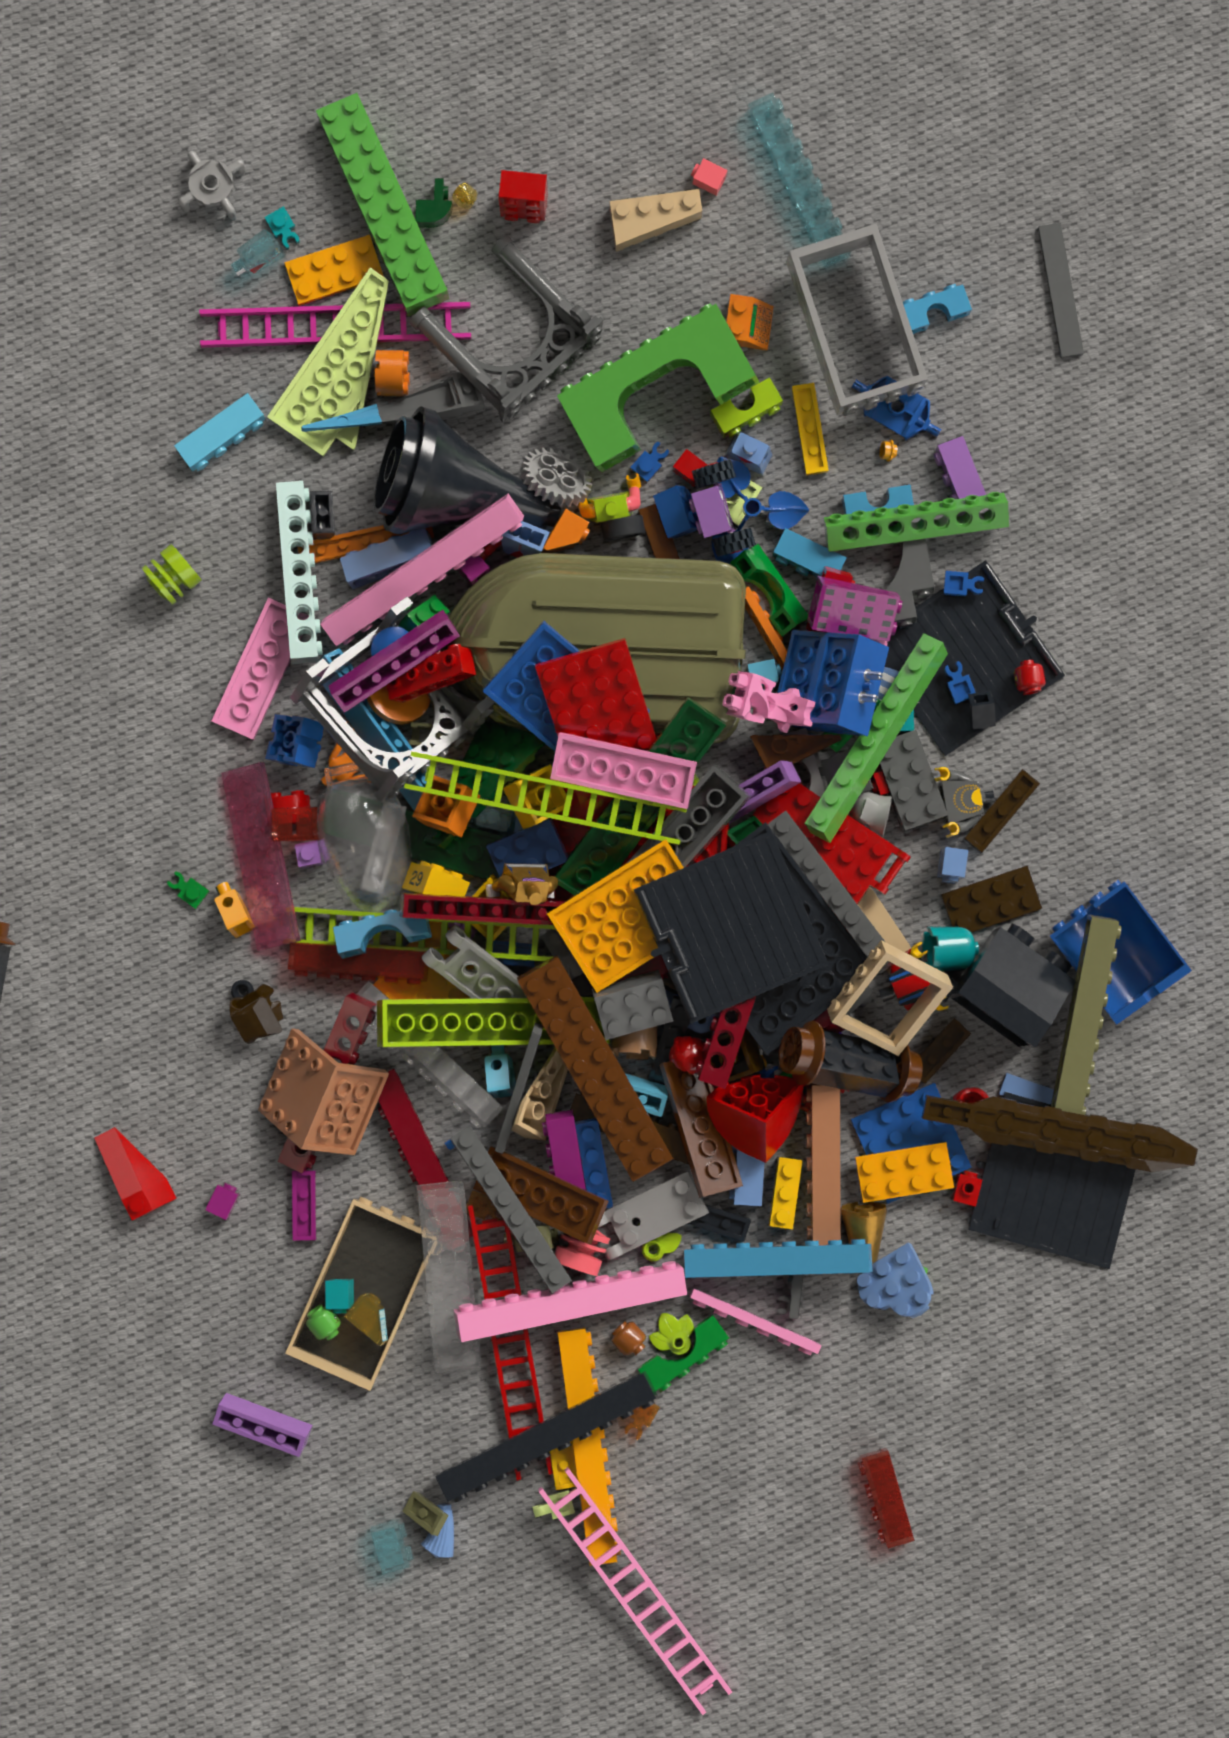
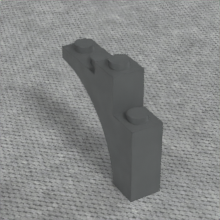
[886,539,934,628]

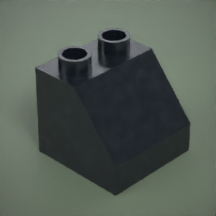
[949,923,1076,1049]

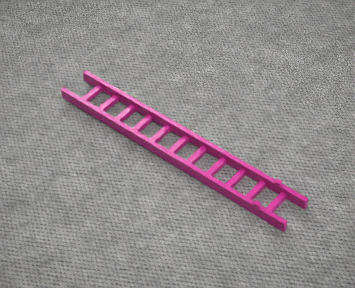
[199,302,471,348]

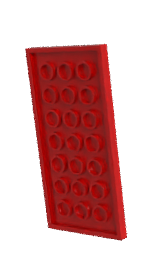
[535,638,673,830]

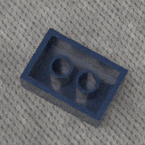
[486,818,569,877]

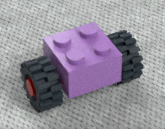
[689,459,756,557]

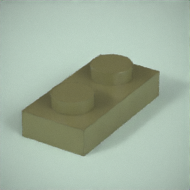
[402,1491,449,1536]

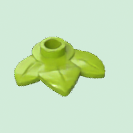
[638,1223,682,1261]
[649,1313,694,1355]

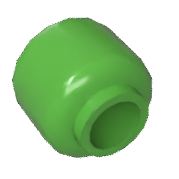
[306,1305,341,1340]

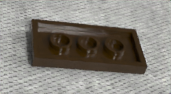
[941,865,1042,932]

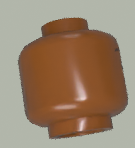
[612,1321,646,1356]

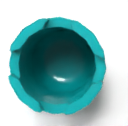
[922,926,979,972]

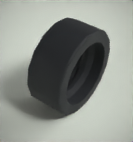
[601,515,646,541]

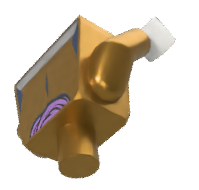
[486,863,558,905]

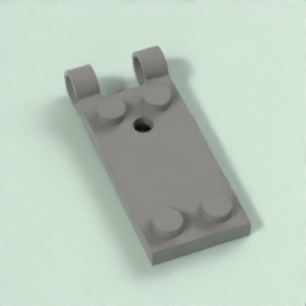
[422,925,527,999]
[598,1171,709,1261]

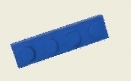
[575,1118,613,1208]

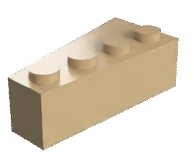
[610,189,702,252]

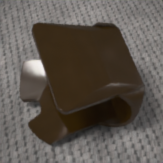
[229,984,283,1044]

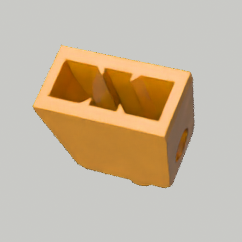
[214,882,256,938]

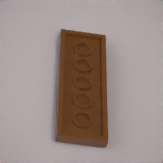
[659,1061,743,1198]
[473,1146,609,1244]

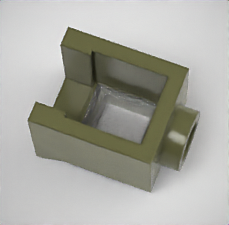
[409,722,443,748]

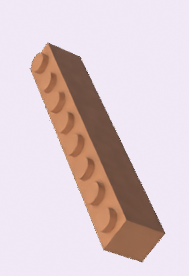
[806,1083,841,1245]

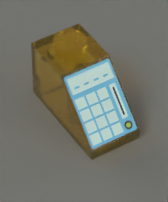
[344,1293,388,1346]

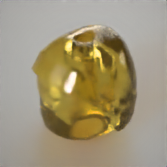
[452,182,478,209]

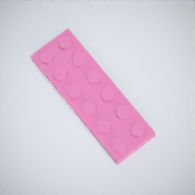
[212,598,309,740]
[550,732,697,809]

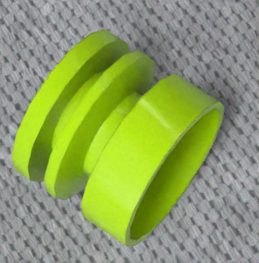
[142,544,202,605]

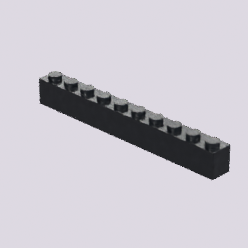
[435,1371,658,1503]

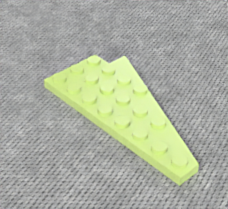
[267,268,389,457]

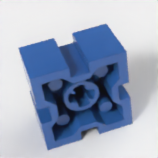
[265,714,324,768]

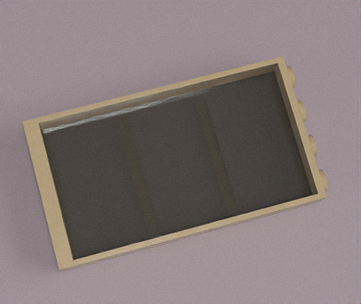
[285,1196,439,1391]

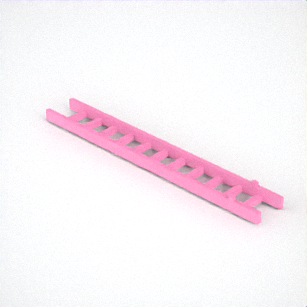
[538,1467,732,1715]

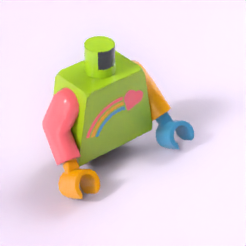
[577,473,641,522]

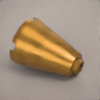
[841,1201,887,1266]

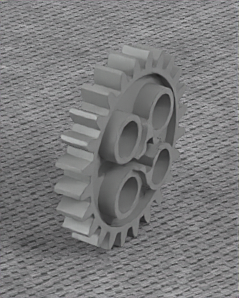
[519,448,592,507]

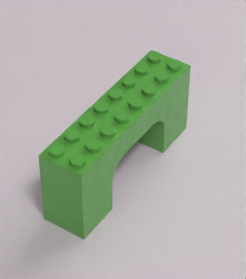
[557,304,760,472]

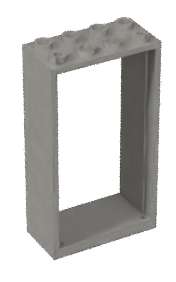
[786,223,928,417]

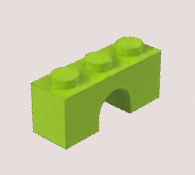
[710,377,783,438]

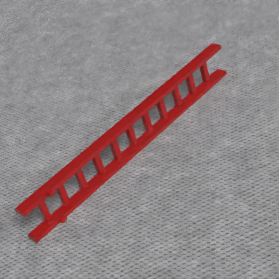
[468,1204,553,1480]

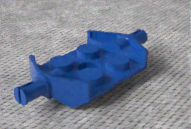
[851,376,942,441]

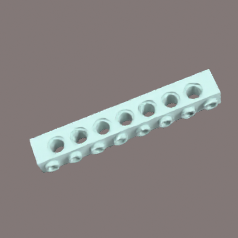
[276,481,323,664]

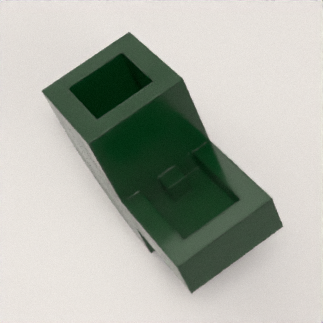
[415,178,453,228]

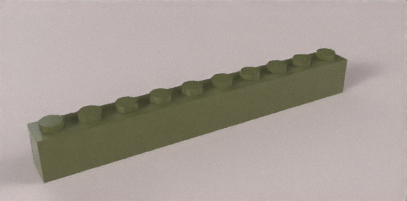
[1050,915,1121,1115]

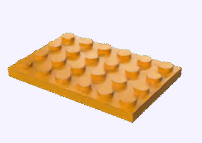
[547,839,684,993]

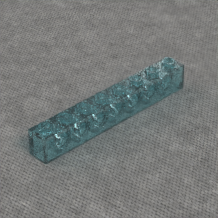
[748,92,851,269]

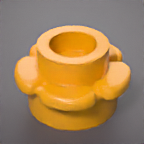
[879,440,898,462]

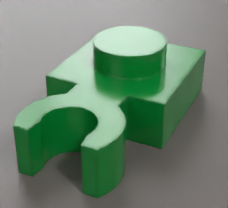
[167,871,210,909]

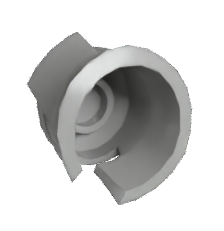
[849,790,892,838]

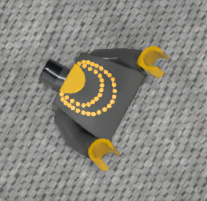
[934,767,995,838]

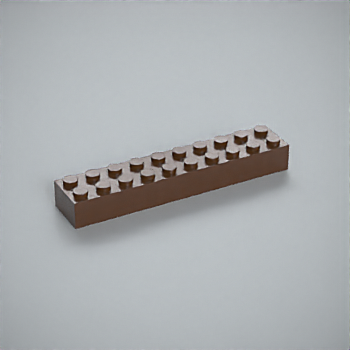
[517,955,673,1182]

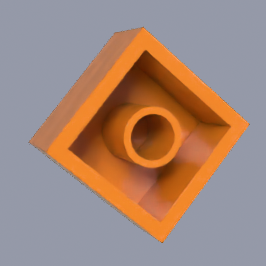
[412,775,480,838]

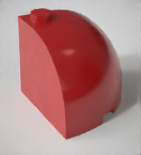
[707,1075,803,1163]

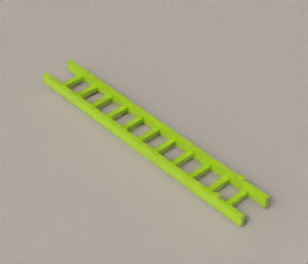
[404,751,687,845]
[285,906,557,961]

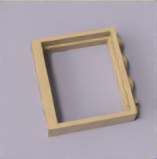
[827,940,953,1056]

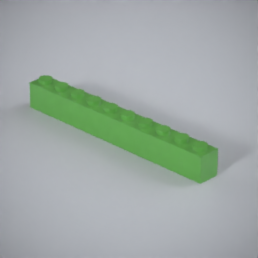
[805,633,948,843]

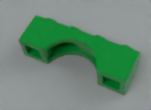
[730,544,808,636]
[638,1314,729,1393]

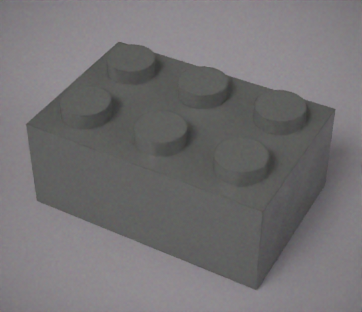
[591,970,673,1040]

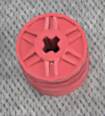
[554,1230,610,1276]

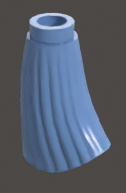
[421,1504,454,1558]

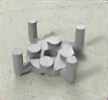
[178,151,246,220]

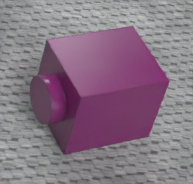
[205,1182,240,1220]

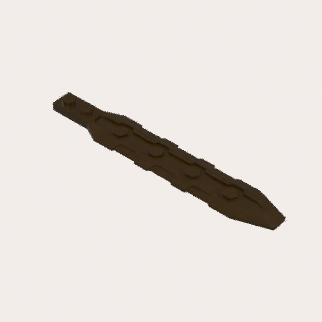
[921,1095,1198,1172]

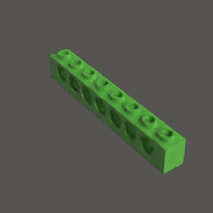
[824,492,1009,552]

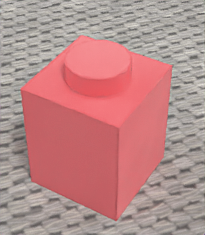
[691,158,727,196]

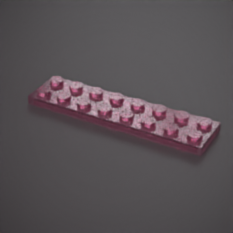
[221,762,301,951]

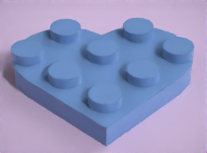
[857,1242,933,1318]

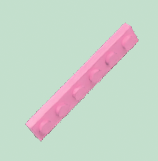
[690,1288,821,1356]

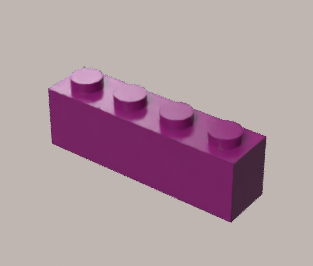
[542,1110,586,1190]

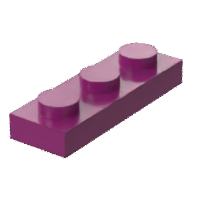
[292,1170,317,1241]

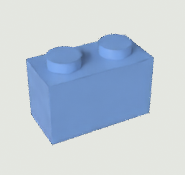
[937,847,968,884]

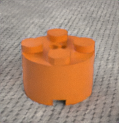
[375,350,410,396]

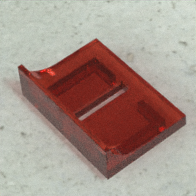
[271,807,319,842]

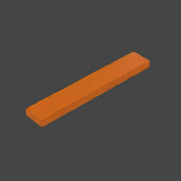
[297,525,434,564]

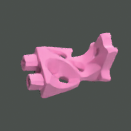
[722,671,816,733]

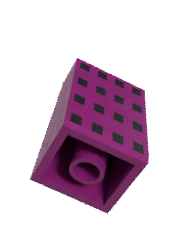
[807,576,902,641]

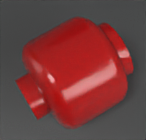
[1014,660,1046,695]

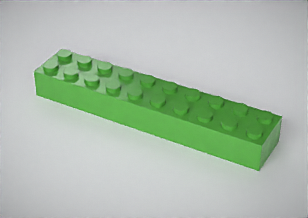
[316,93,449,317]

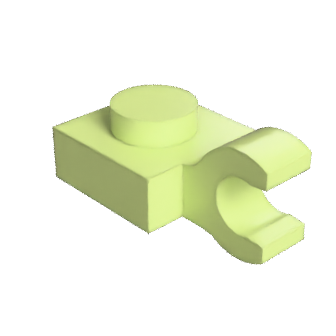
[532,1490,575,1519]

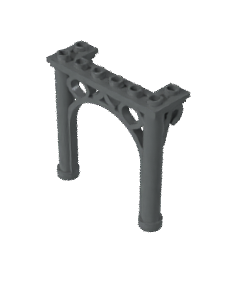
[410,235,604,422]

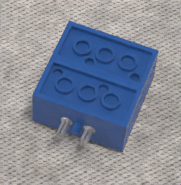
[777,630,889,737]

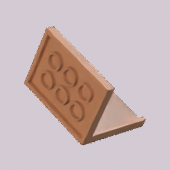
[258,1029,389,1155]

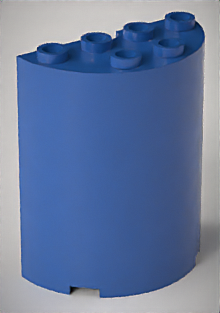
[1050,880,1192,1025]

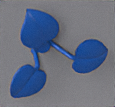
[711,456,809,564]

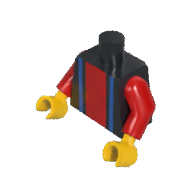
[879,942,949,1011]

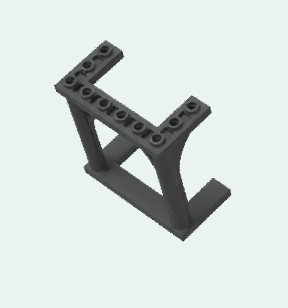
[290,597,496,802]

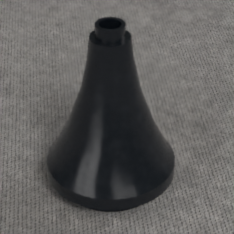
[374,406,561,535]

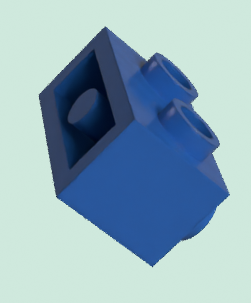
[653,486,699,539]

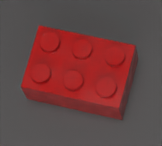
[499,170,548,224]

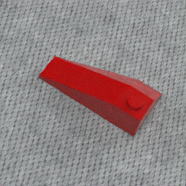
[94,1127,177,1221]

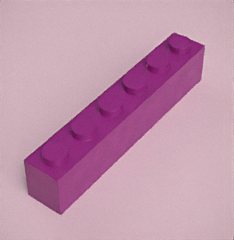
[328,610,460,713]

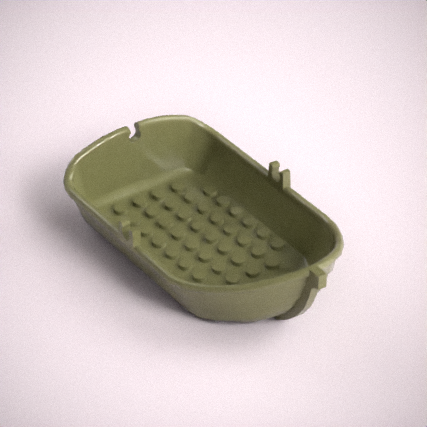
[441,553,746,744]

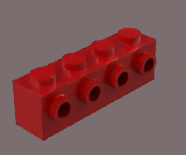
[387,644,476,703]

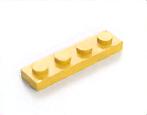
[791,383,829,476]

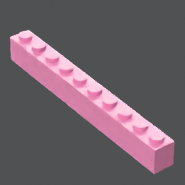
[320,494,524,646]
[453,1261,687,1342]

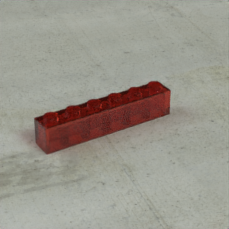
[288,942,429,985]

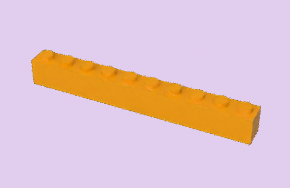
[558,1327,621,1566]

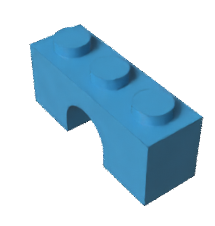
[903,284,972,334]
[842,485,914,528]

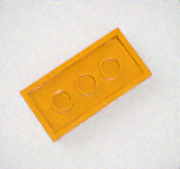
[284,234,384,306]
[855,1142,954,1203]

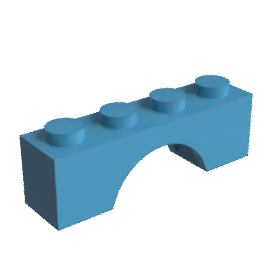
[333,910,432,958]

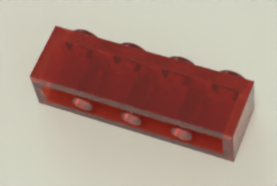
[857,1448,915,1549]

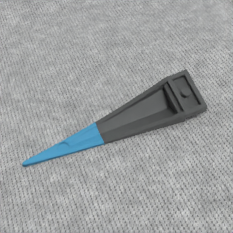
[301,372,484,432]

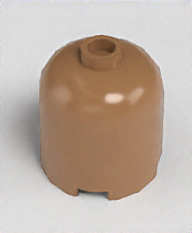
[611,1026,658,1060]

